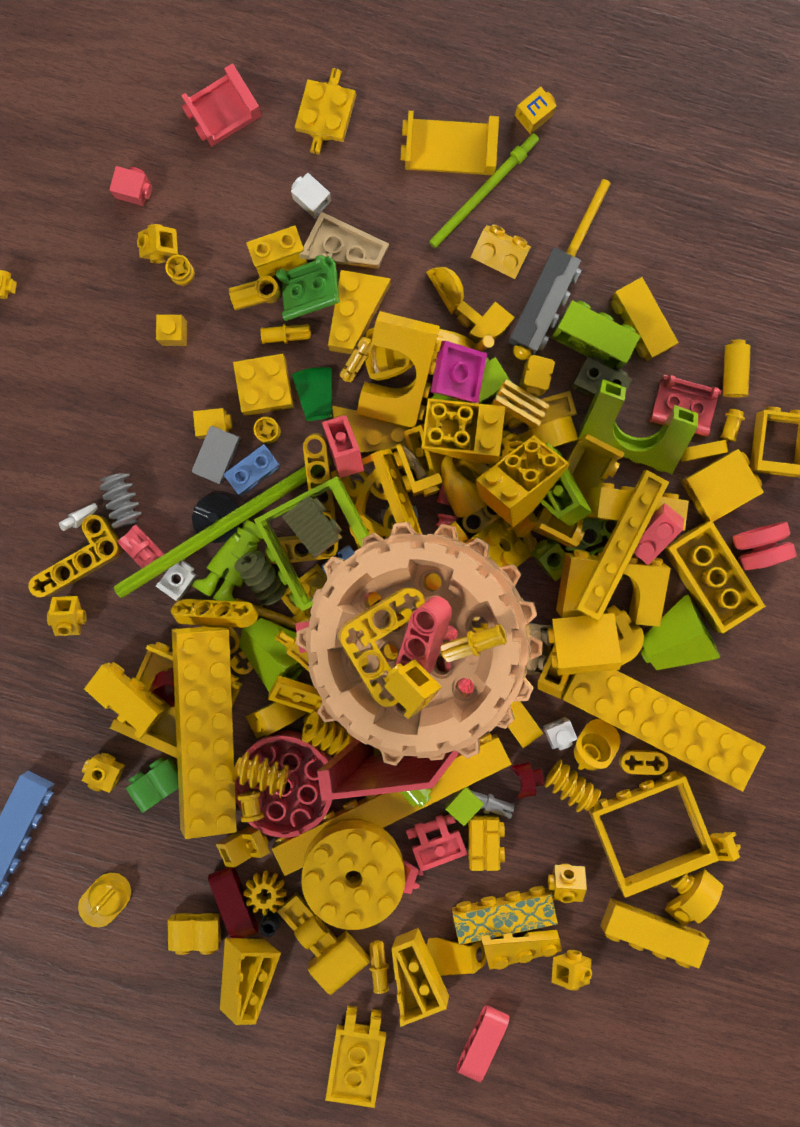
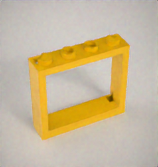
[589,771,719,898]

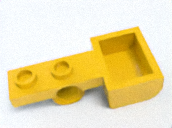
[277,892,370,995]

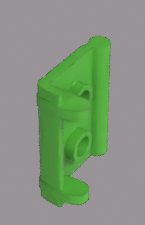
[276,255,339,321]

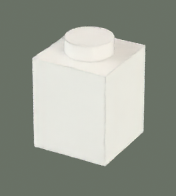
[291,173,331,219]

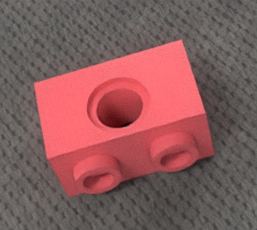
[322,415,364,478]

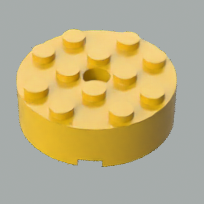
[302,819,405,930]

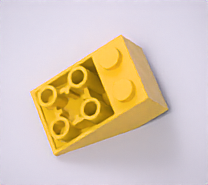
[421,398,506,465]
[475,435,569,527]

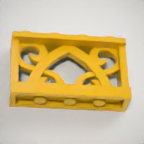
[331,449,423,549]

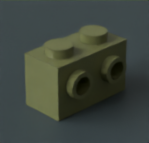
[570,356,632,399]

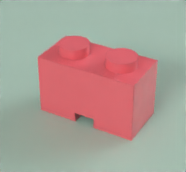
[634,503,684,565]

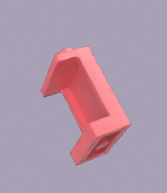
[181,63,262,147]

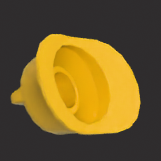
[574,719,621,770]
[78,872,131,928]

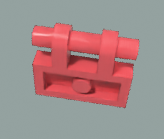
[406,814,468,872]

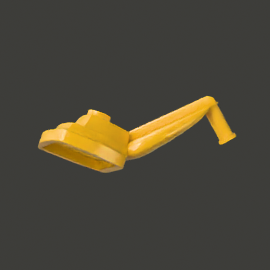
[365,328,494,381]

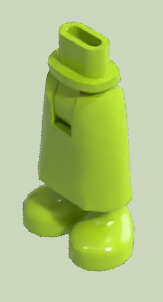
[192,520,261,601]

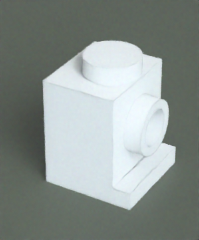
[156,560,197,601]
[543,717,577,750]

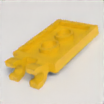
[325,1006,386,1108]

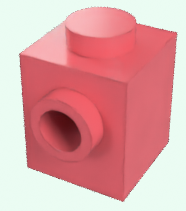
[109,166,152,206]

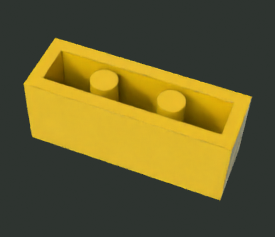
[611,277,679,362]

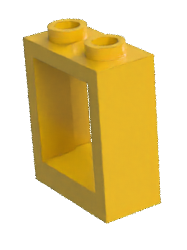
[750,407,800,478]

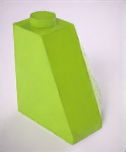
[641,595,720,670]
[239,618,304,692]

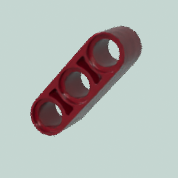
[208,867,259,938]

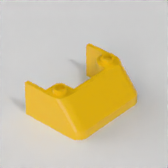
[532,434,625,548]

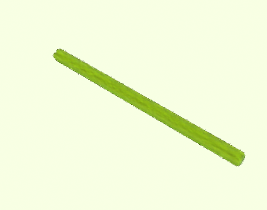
[114,457,332,598]

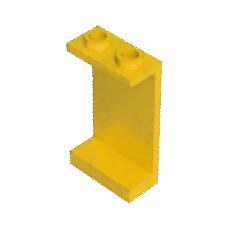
[401,111,499,175]

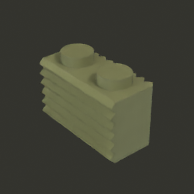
[282,496,342,558]

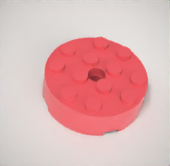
[235,730,334,838]

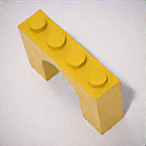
[356,311,443,428]
[556,550,671,627]

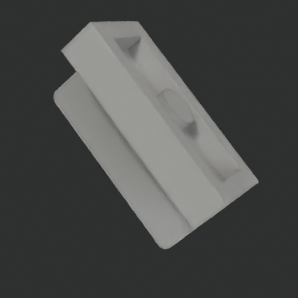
[192,426,242,484]

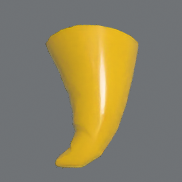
[441,455,486,518]

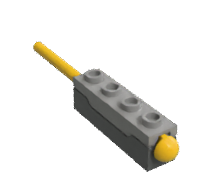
[508,179,611,360]

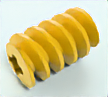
[302,711,355,756]
[231,751,289,798]
[544,759,601,812]

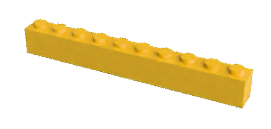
[272,733,512,876]

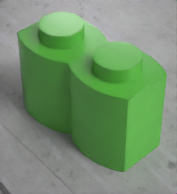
[125,757,179,813]

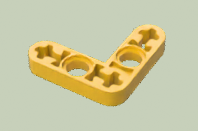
[338,587,425,707]

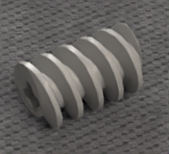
[99,473,142,529]

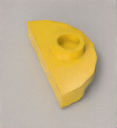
[426,267,464,314]

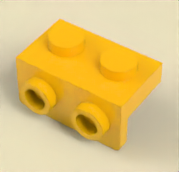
[471,225,531,279]

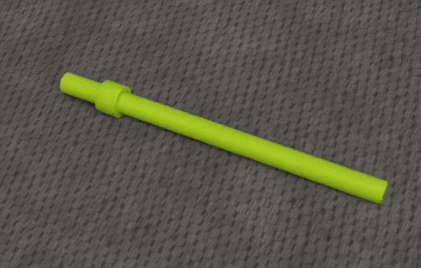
[429,133,539,248]

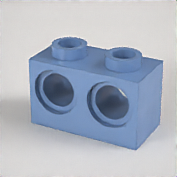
[223,444,282,496]

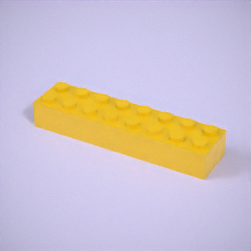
[172,626,237,839]
[561,670,766,792]

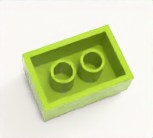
[551,300,641,370]

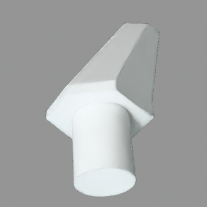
[59,503,97,531]

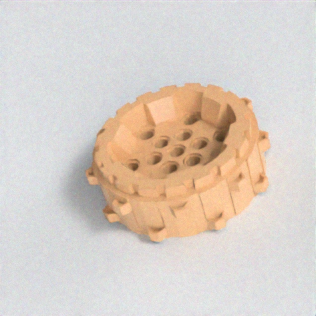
[296,522,543,766]

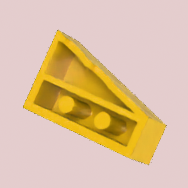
[392,928,449,1027]

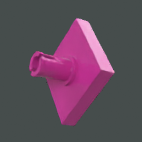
[431,340,487,404]

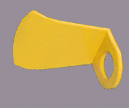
[426,938,487,976]

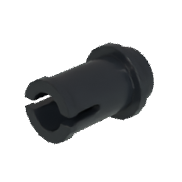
[260,911,281,937]

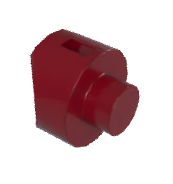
[149,668,175,707]
[510,762,545,799]

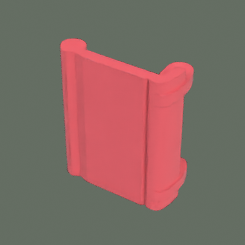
[650,375,722,437]

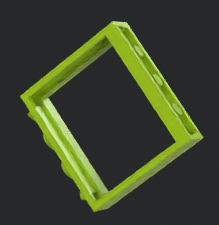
[254,476,370,612]

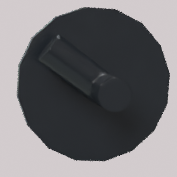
[192,494,241,543]

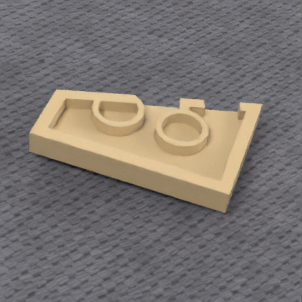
[300,212,389,269]

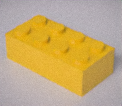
[663,521,766,634]

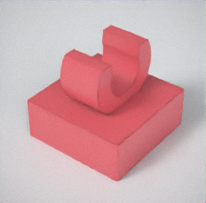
[403,860,423,894]

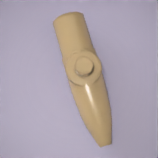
[402,446,427,480]

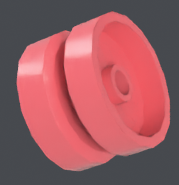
[732,521,797,571]

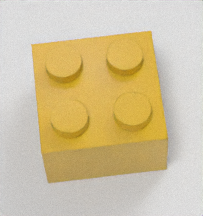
[233,354,294,416]

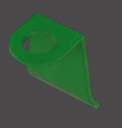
[292,367,332,421]

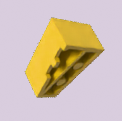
[328,270,391,354]
[84,662,168,739]
[220,938,281,1025]

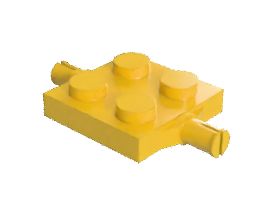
[295,68,357,155]

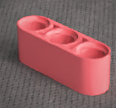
[395,596,452,674]
[456,1005,509,1083]

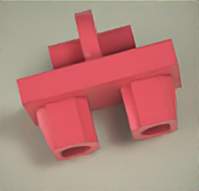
[117,525,164,568]

